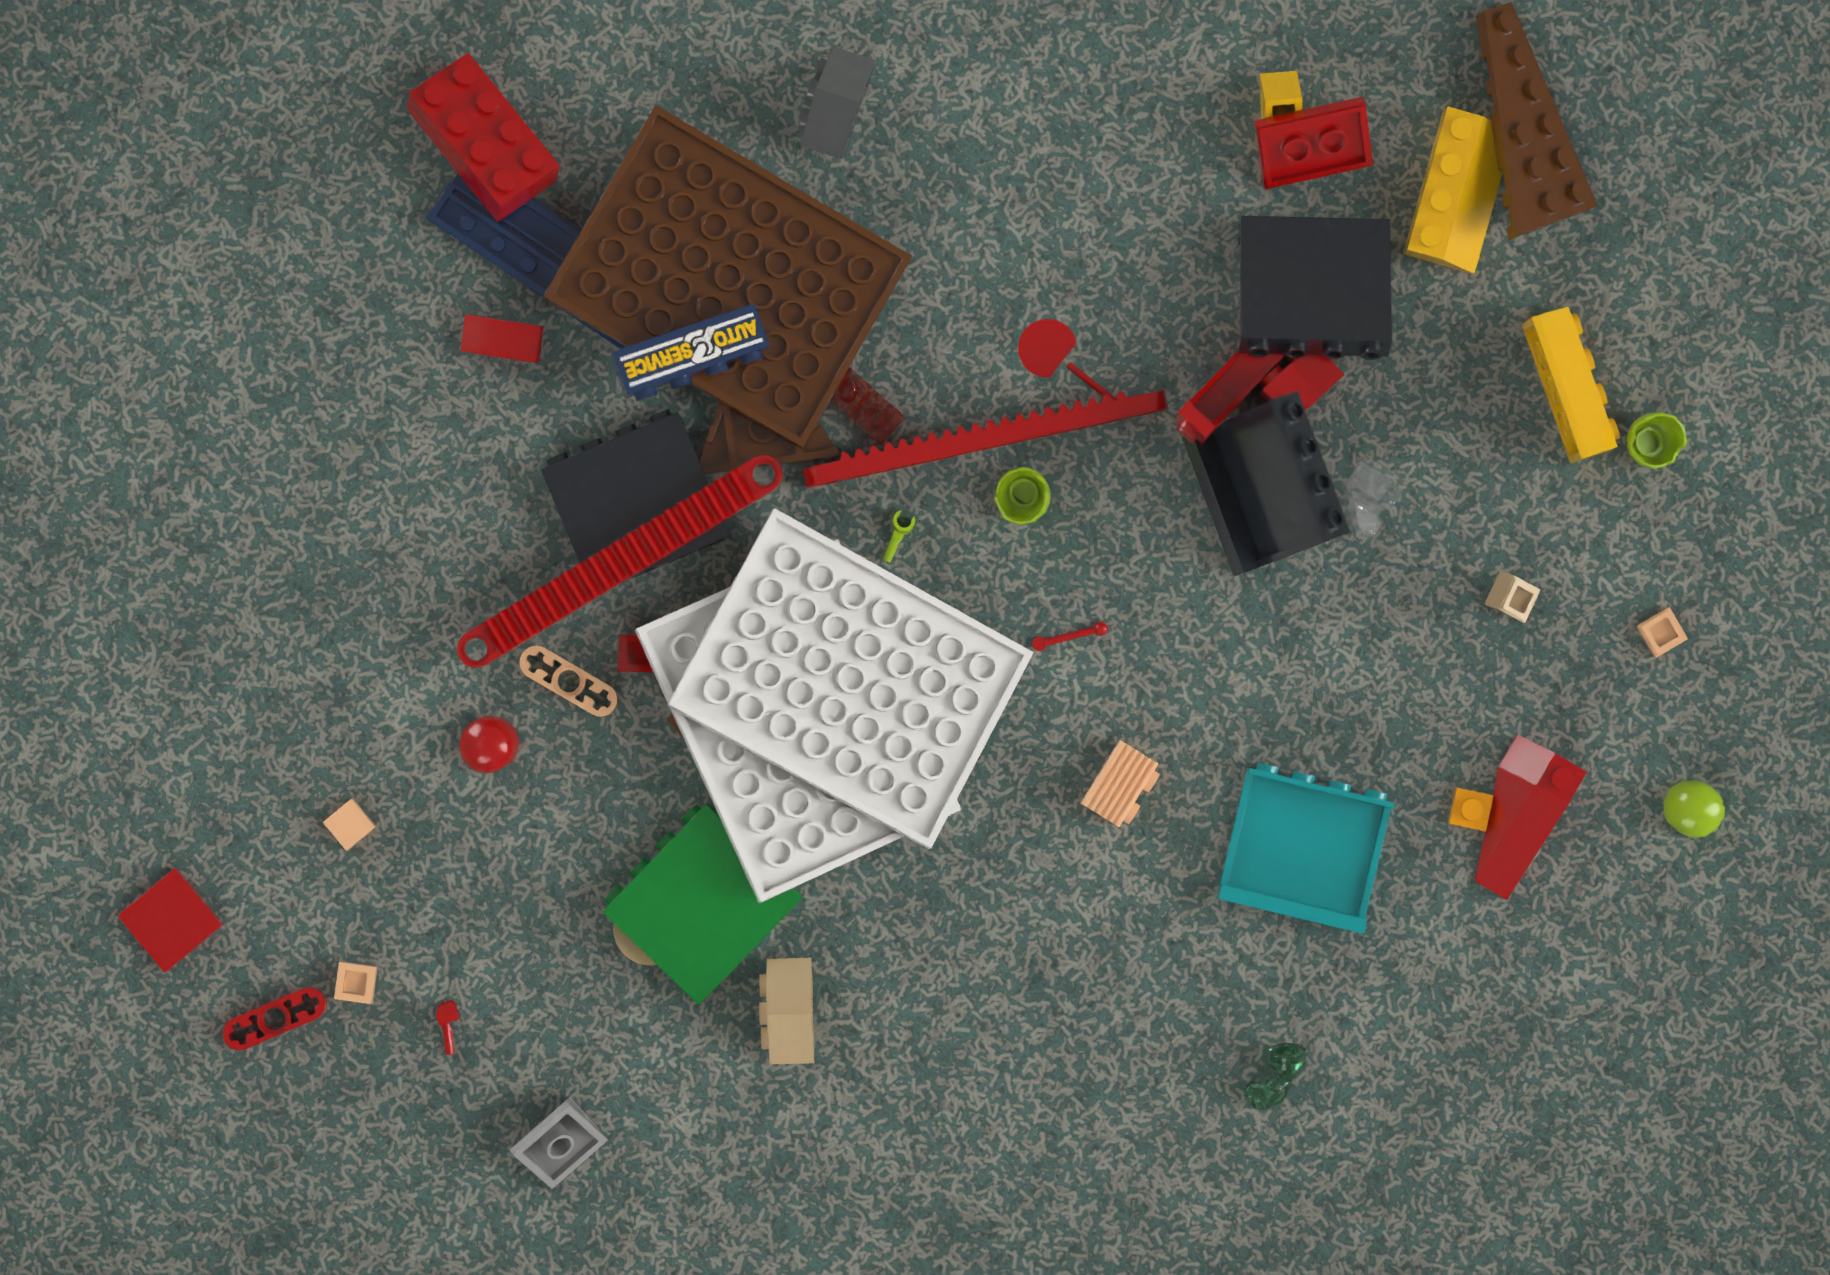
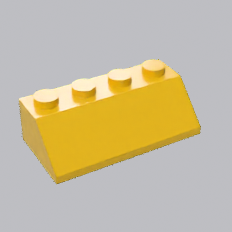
[1403,107,1502,274]
[1521,307,1620,464]

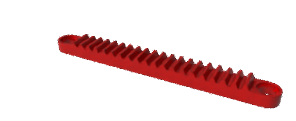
[802,390,1169,488]
[457,455,783,668]

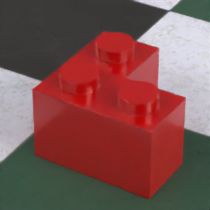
[1257,355,1344,411]

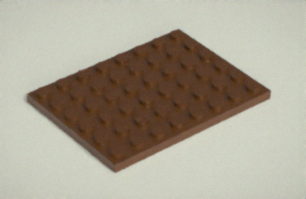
[543,105,912,449]

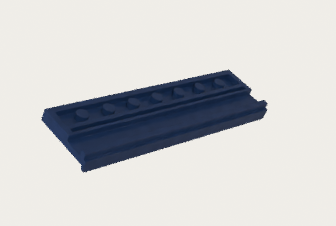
[426,173,626,349]

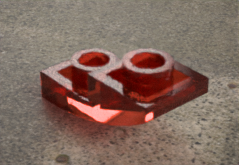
[830,367,905,445]

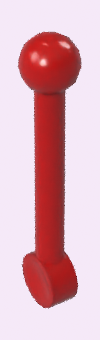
[1032,621,1108,651]

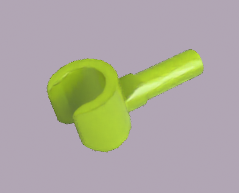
[882,510,915,563]

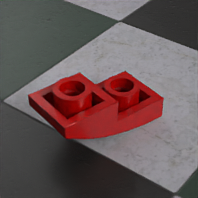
[460,314,544,363]

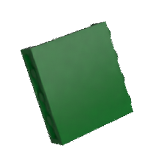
[602,804,804,1005]

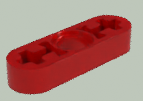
[223,987,327,1051]

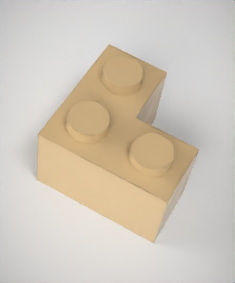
[759,958,814,1065]

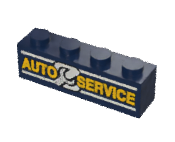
[610,303,770,401]

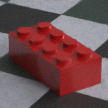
[407,53,560,222]

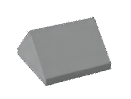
[510,1097,608,1189]

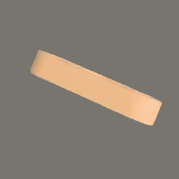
[520,646,618,717]

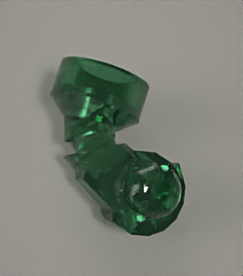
[1244,1043,1307,1111]

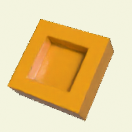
[1448,787,1494,832]

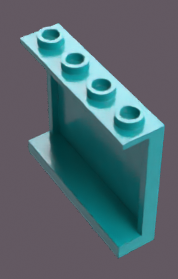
[1216,763,1395,934]

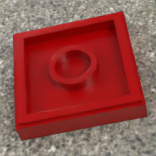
[117,868,224,973]

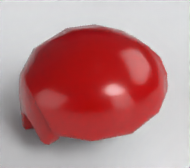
[459,715,520,774]

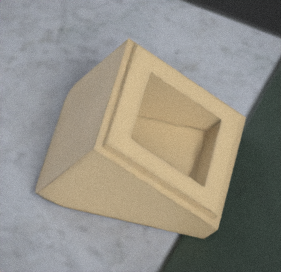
[1485,571,1540,623]

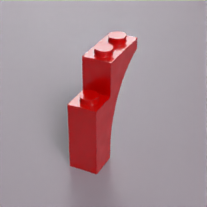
[1175,350,1285,444]

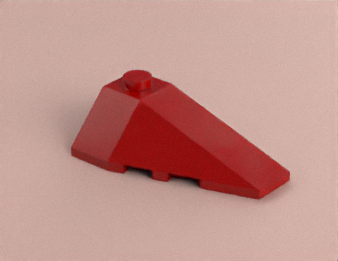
[1475,734,1587,900]

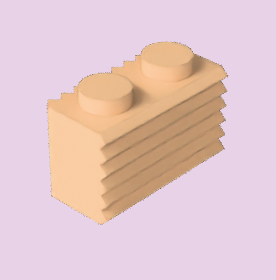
[1080,740,1160,827]

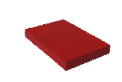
[1254,97,1373,190]

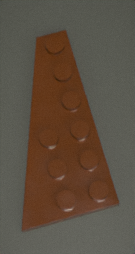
[1476,2,1598,240]

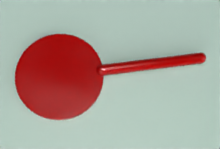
[1018,319,1116,401]

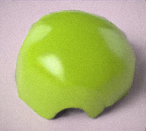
[1626,412,1687,469]
[994,467,1051,525]
[1663,780,1725,838]

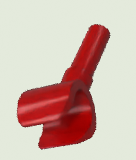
[436,1000,460,1055]

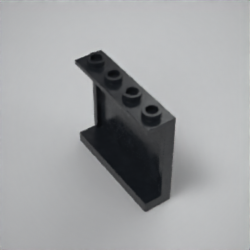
[1238,215,1392,360]
[1182,391,1351,577]
[541,409,731,581]

